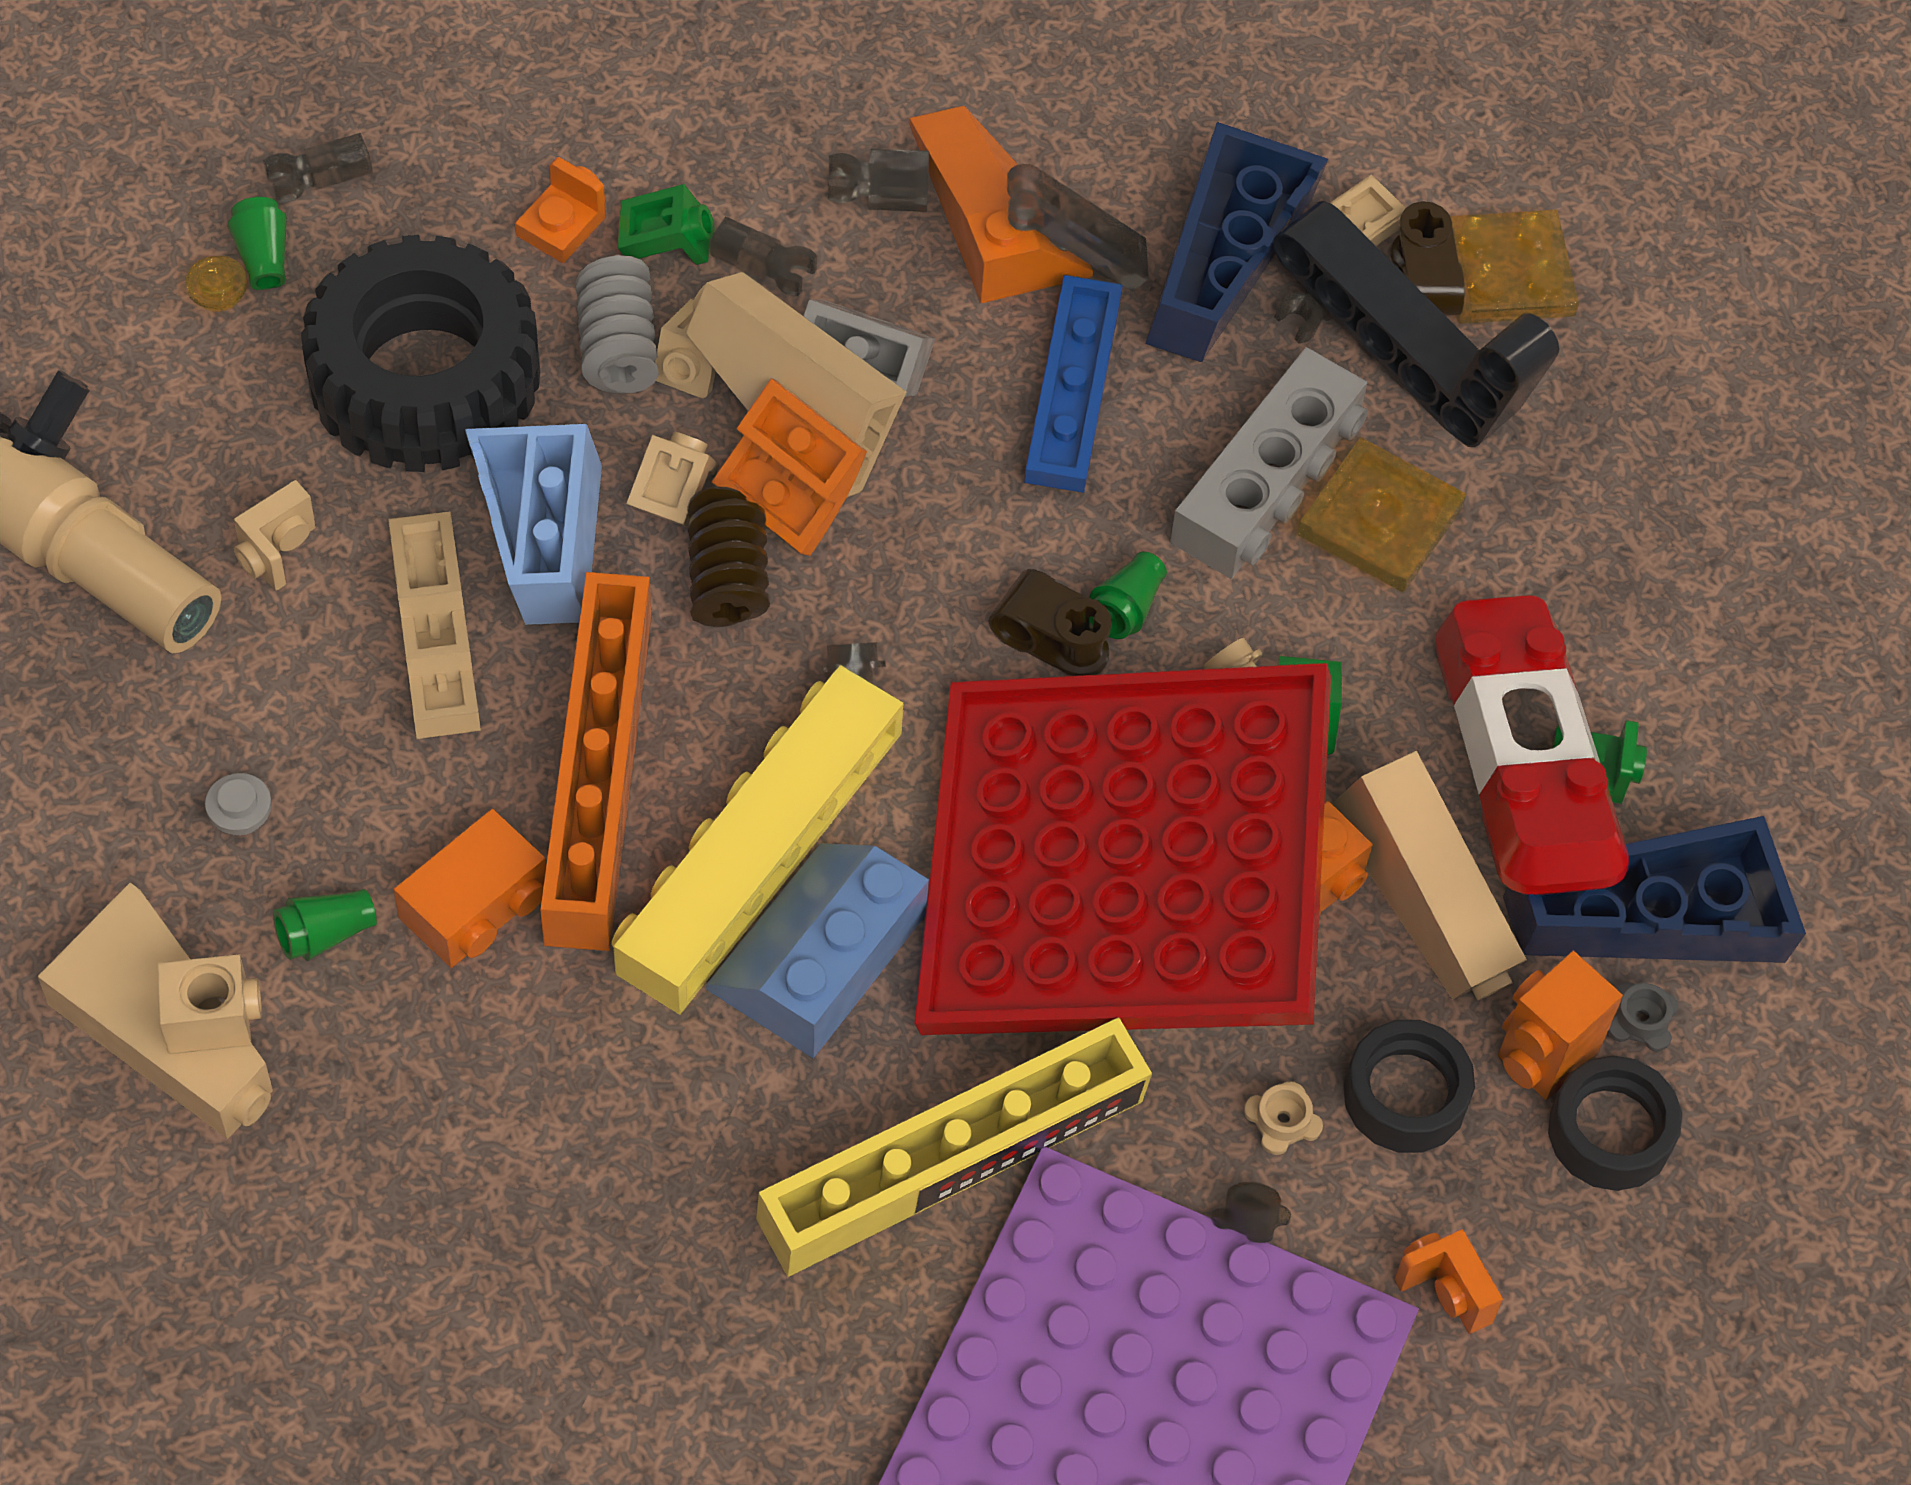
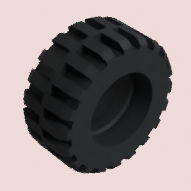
[301,235,540,472]

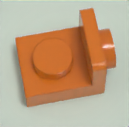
[515,157,606,264]
[1394,1229,1503,1334]

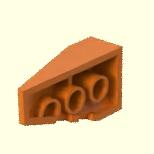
[909,106,1093,303]

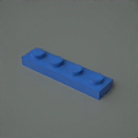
[1024,275,1123,493]

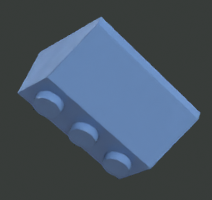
[706,843,929,1059]

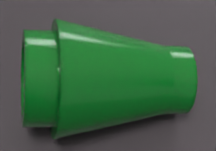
[227,197,287,290]
[1089,551,1167,639]
[273,889,377,961]

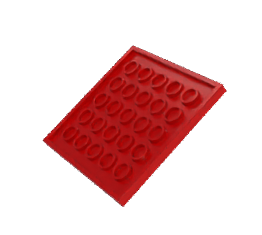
[914,663,1331,1035]

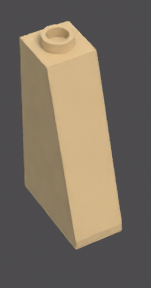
[686,272,907,498]
[1332,751,1527,1001]
[38,883,273,1139]

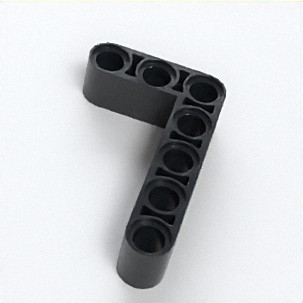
[1273,201,1560,447]

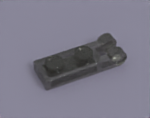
[1007,164,1149,292]

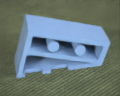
[465,424,602,625]

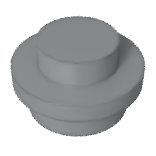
[205,773,272,835]

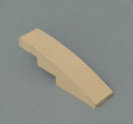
[389,511,481,739]

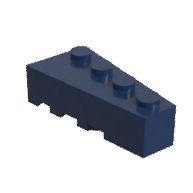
[1145,122,1328,362]
[1503,816,1806,963]

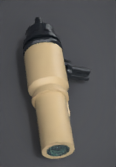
[0,370,222,654]

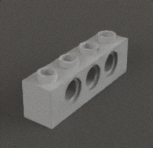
[1170,347,1368,579]

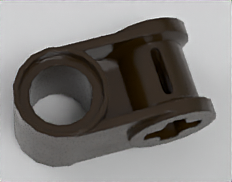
[1391,201,1465,315]
[988,569,1111,676]

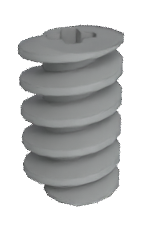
[575,255,659,393]

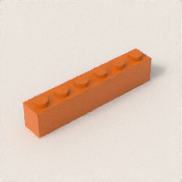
[540,572,652,951]

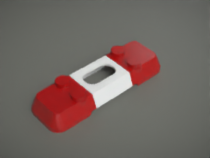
[1435,595,1629,895]

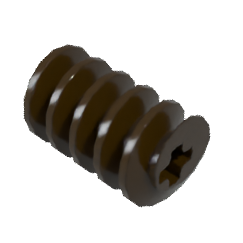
[687,487,770,627]

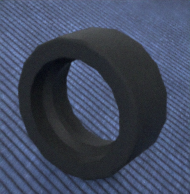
[1344,1020,1475,1153]
[1548,1055,1682,1191]

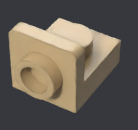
[655,299,716,398]
[626,432,719,528]
[234,480,316,591]

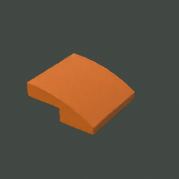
[712,378,867,556]

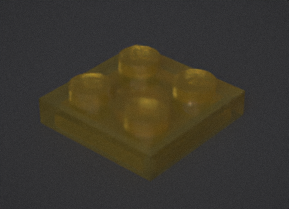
[1450,209,1579,324]
[1297,437,1467,593]

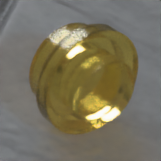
[186,256,247,312]

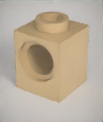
[157,954,262,1054]

